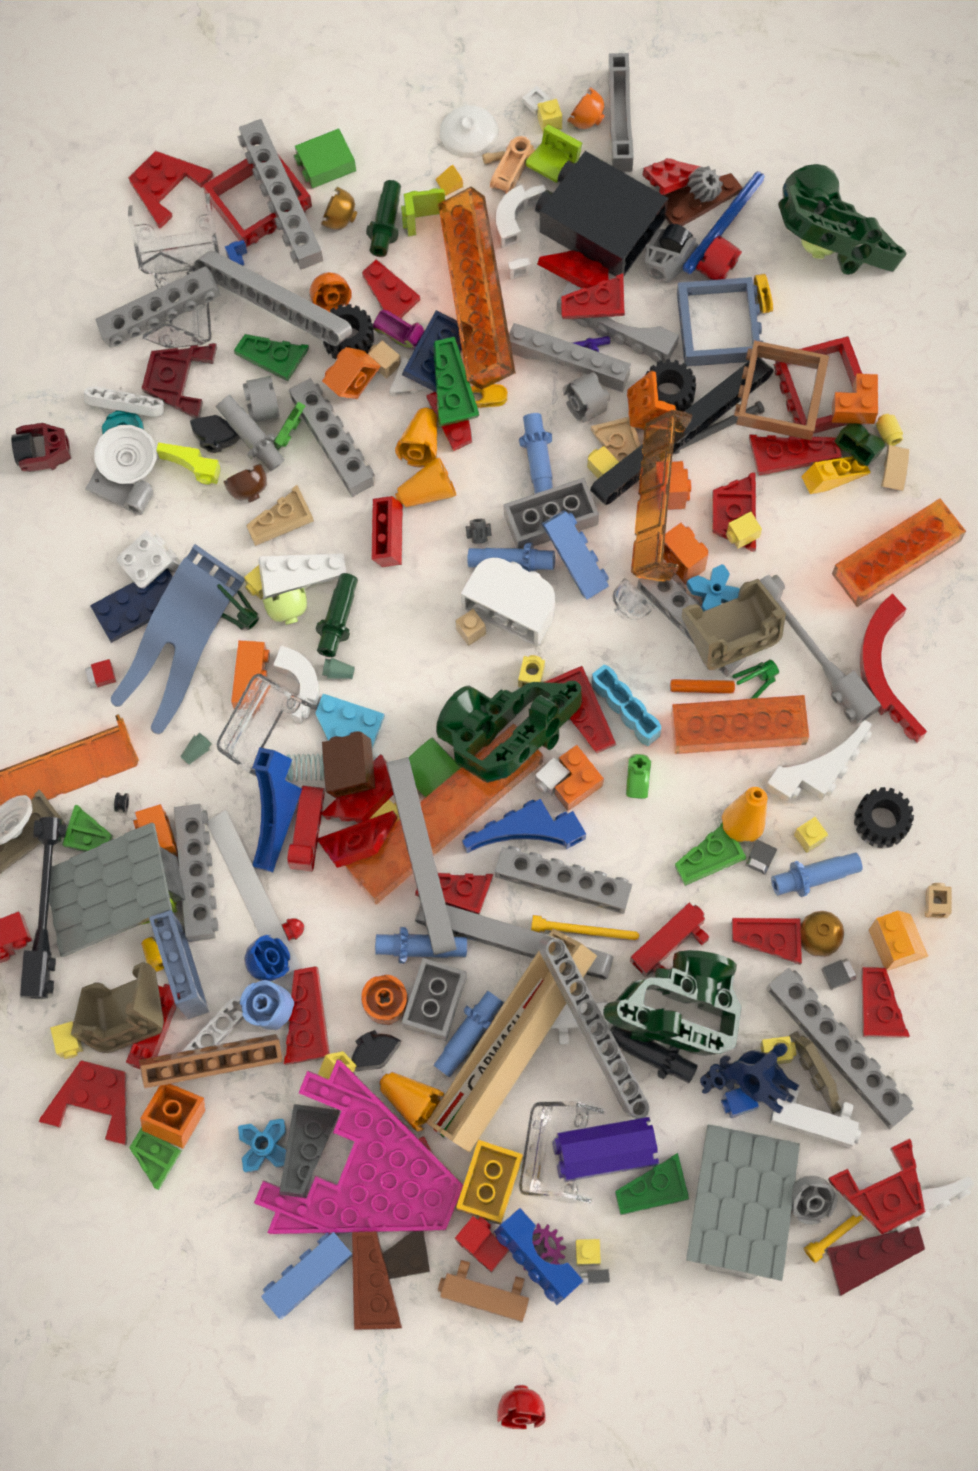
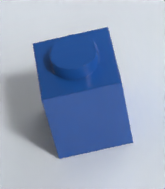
[721,1088,759,1118]

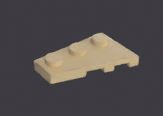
[591,417,649,476]
[246,485,314,546]

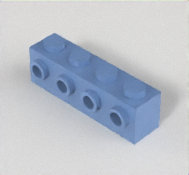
[541,510,609,599]
[261,1232,353,1320]

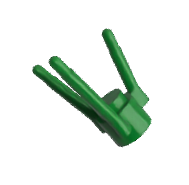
[732,659,779,706]

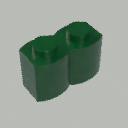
[834,423,885,466]

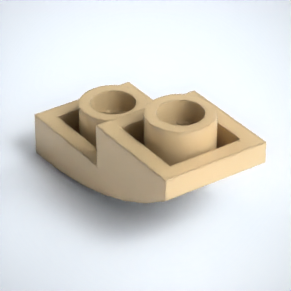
[881,445,909,491]

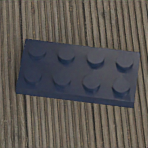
[402,310,473,392]
[90,568,173,643]

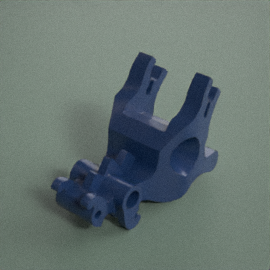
[700,1043,799,1114]

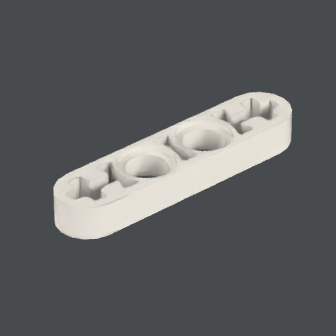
[84,387,164,417]
[182,996,244,1052]

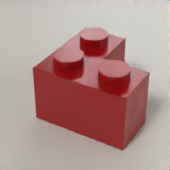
[0,911,32,963]
[455,1216,510,1273]

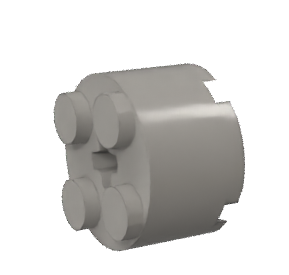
[563,372,610,423]
[243,376,280,422]

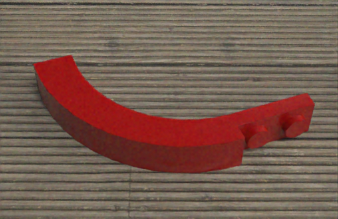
[860,593,927,743]

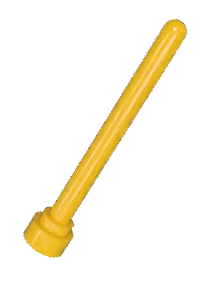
[531,915,640,940]
[803,1215,863,1263]

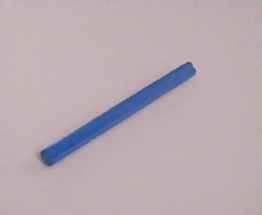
[683,171,765,274]

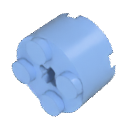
[240,980,294,1030]

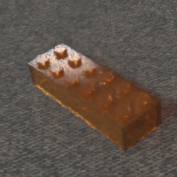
[832,498,966,607]
[671,695,809,754]

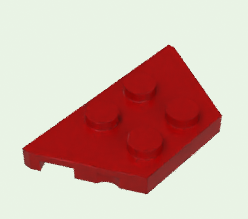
[642,158,701,195]
[537,250,609,289]
[712,473,756,552]
[321,754,394,823]
[317,811,397,868]

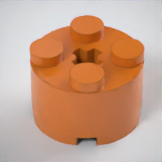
[362,975,409,1025]

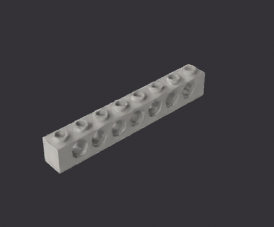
[237,119,323,270]
[766,968,914,1129]

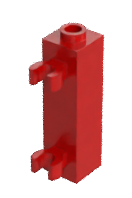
[630,902,709,978]
[126,984,181,1069]

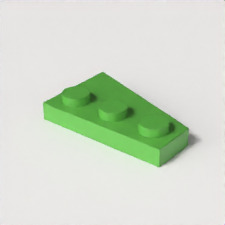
[675,822,746,886]

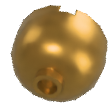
[321,187,357,230]
[800,910,844,957]

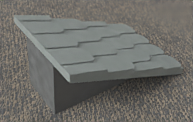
[49,823,186,957]
[686,1124,800,1281]

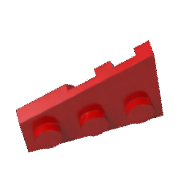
[732,918,802,965]

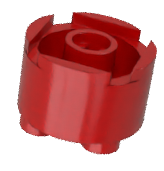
[696,235,742,280]

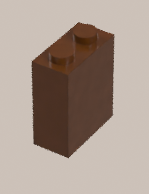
[322,731,375,798]

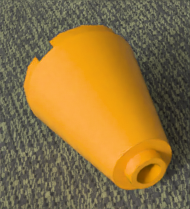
[395,408,437,468]
[395,457,457,507]
[721,787,768,842]
[379,1072,445,1132]

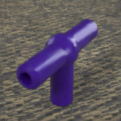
[573,336,611,352]

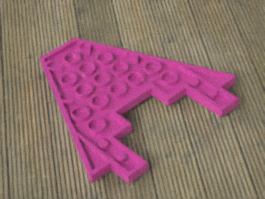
[254,1059,463,1234]

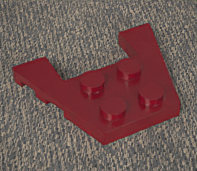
[142,343,217,419]

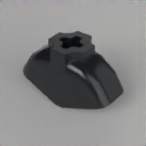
[190,415,241,453]
[351,1030,402,1071]

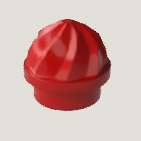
[281,918,304,940]

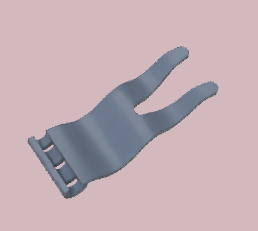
[111,544,245,734]

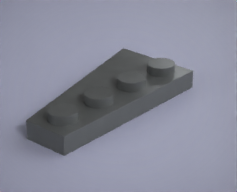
[279,1104,340,1198]

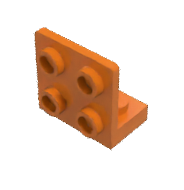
[627,371,676,432]

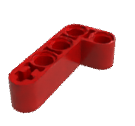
[287,785,325,872]

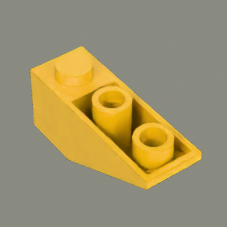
[801,456,871,494]

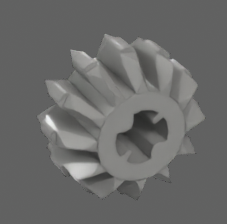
[687,166,723,203]

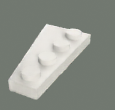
[258,554,346,599]

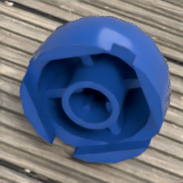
[244,935,290,981]

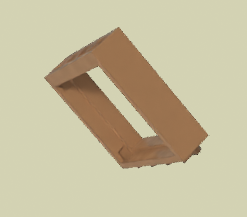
[734,340,829,440]

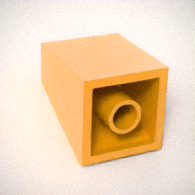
[869,911,928,971]

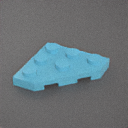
[315,694,385,748]

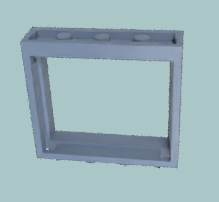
[677,277,763,366]
[149,910,210,1020]

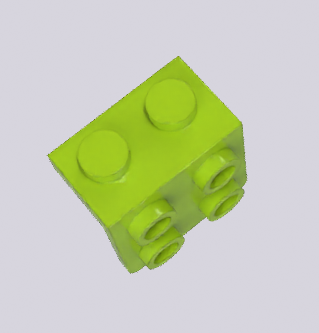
[526,124,583,183]
[401,188,446,236]

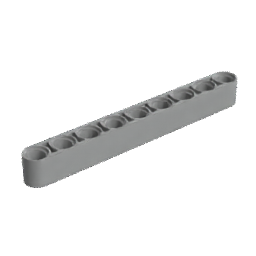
[194,250,352,346]
[386,757,456,955]
[415,903,614,979]
[538,936,650,1119]

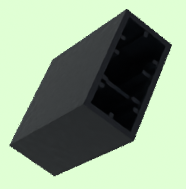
[535,151,668,277]

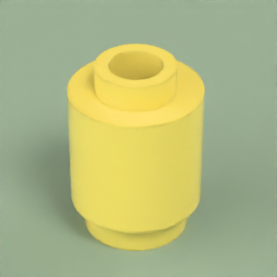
[875,414,903,446]

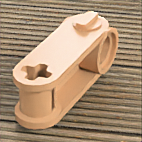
[490,136,535,194]

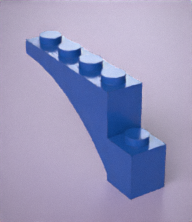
[252,747,302,873]
[462,799,586,853]

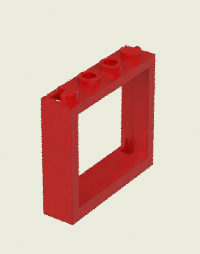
[203,153,312,247]
[773,336,862,434]

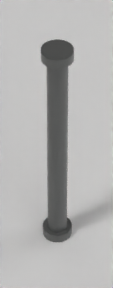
[674,401,765,454]

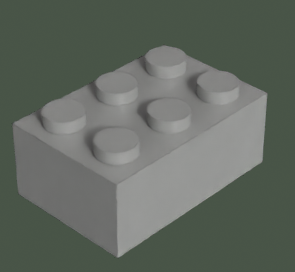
[401,958,467,1041]

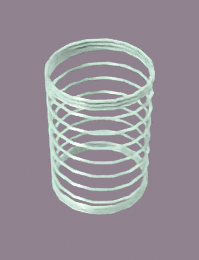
[286,753,325,781]

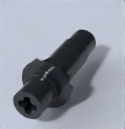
[610,1025,698,1083]

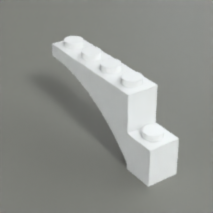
[765,720,872,804]
[842,1176,975,1233]

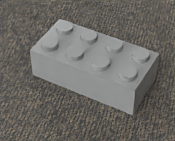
[504,478,599,549]

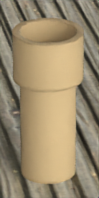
[482,151,505,164]

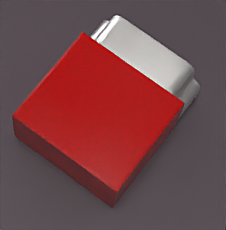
[85,659,117,689]

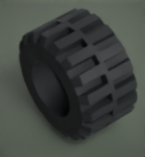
[323,304,374,359]
[645,359,696,418]
[854,787,914,848]

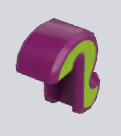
[373,310,424,349]

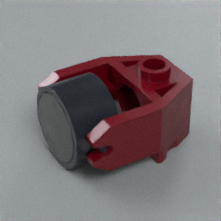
[11,423,71,472]

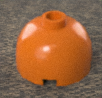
[567,87,605,129]
[309,272,352,312]

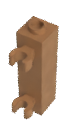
[437,1260,529,1323]

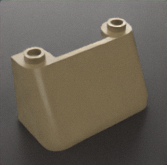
[682,579,786,670]
[70,962,164,1053]

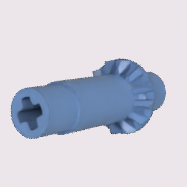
[519,413,553,494]
[467,542,555,572]
[771,852,863,897]
[375,927,467,963]
[433,990,504,1077]

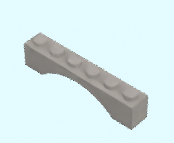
[608,53,634,172]
[557,282,679,363]
[506,323,631,393]

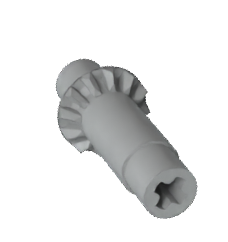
[215,394,285,472]

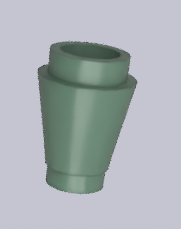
[322,657,355,679]
[180,732,212,765]

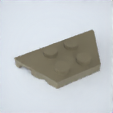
[789,1031,841,1114]

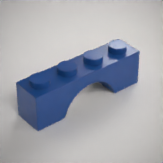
[494,1208,584,1305]

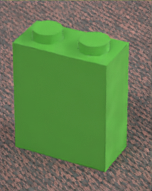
[293,128,356,189]

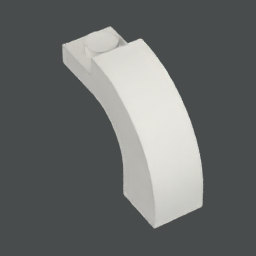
[496,185,546,248]
[273,646,320,724]

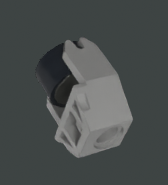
[645,223,698,282]

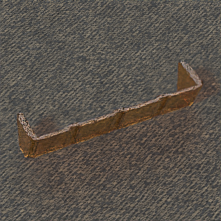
[631,410,692,582]
[0,714,139,805]

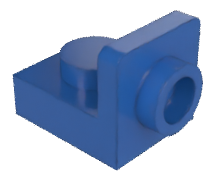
[225,240,247,266]

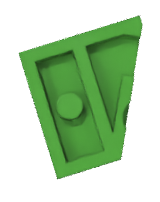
[273,401,305,450]
[62,805,113,852]
[129,1127,182,1190]

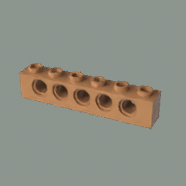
[139,1034,283,1089]

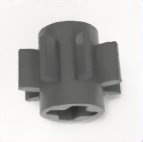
[466,518,492,544]

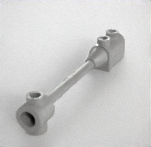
[760,575,881,723]

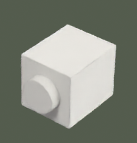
[535,757,570,796]

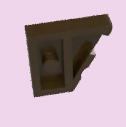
[383,1231,430,1279]

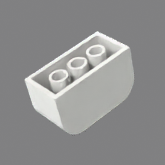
[461,558,555,647]

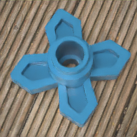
[686,564,740,612]
[238,1119,286,1173]

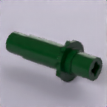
[366,180,401,257]
[315,573,358,657]

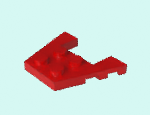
[128,151,214,229]
[39,1060,127,1145]
[828,1139,925,1234]

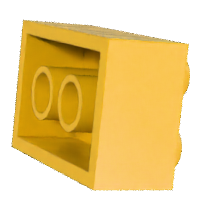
[456,1140,523,1225]

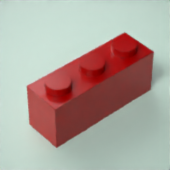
[371,496,403,567]

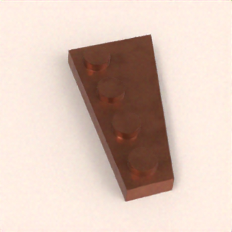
[664,173,743,226]
[352,1231,402,1330]

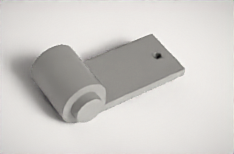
[85,468,154,515]

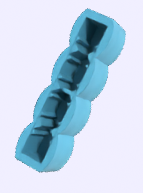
[591,665,661,746]

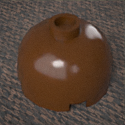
[223,464,267,503]

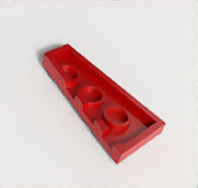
[749,434,842,476]
[284,966,330,1065]

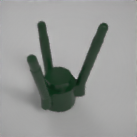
[217,584,259,630]

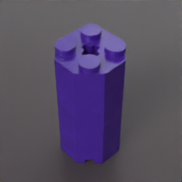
[552,1117,659,1182]

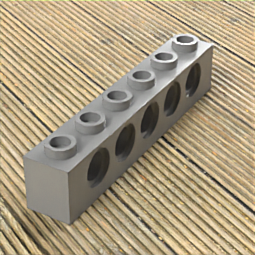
[95,266,221,348]
[289,378,375,497]
[637,564,746,677]
[174,804,219,942]
[495,846,632,914]

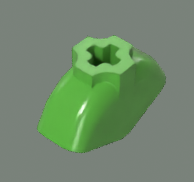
[626,754,651,799]

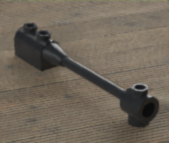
[20,817,66,999]

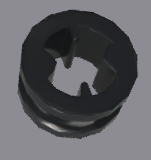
[114,792,129,813]

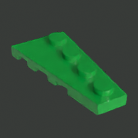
[433,337,480,427]

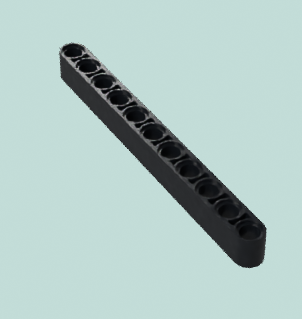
[590,357,774,505]

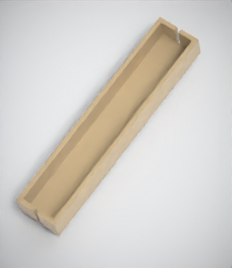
[427,929,597,1153]

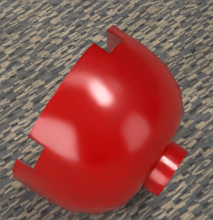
[497,1385,546,1430]

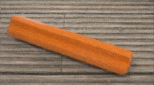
[670,679,735,693]

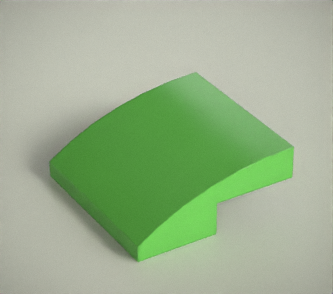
[408,737,462,799]

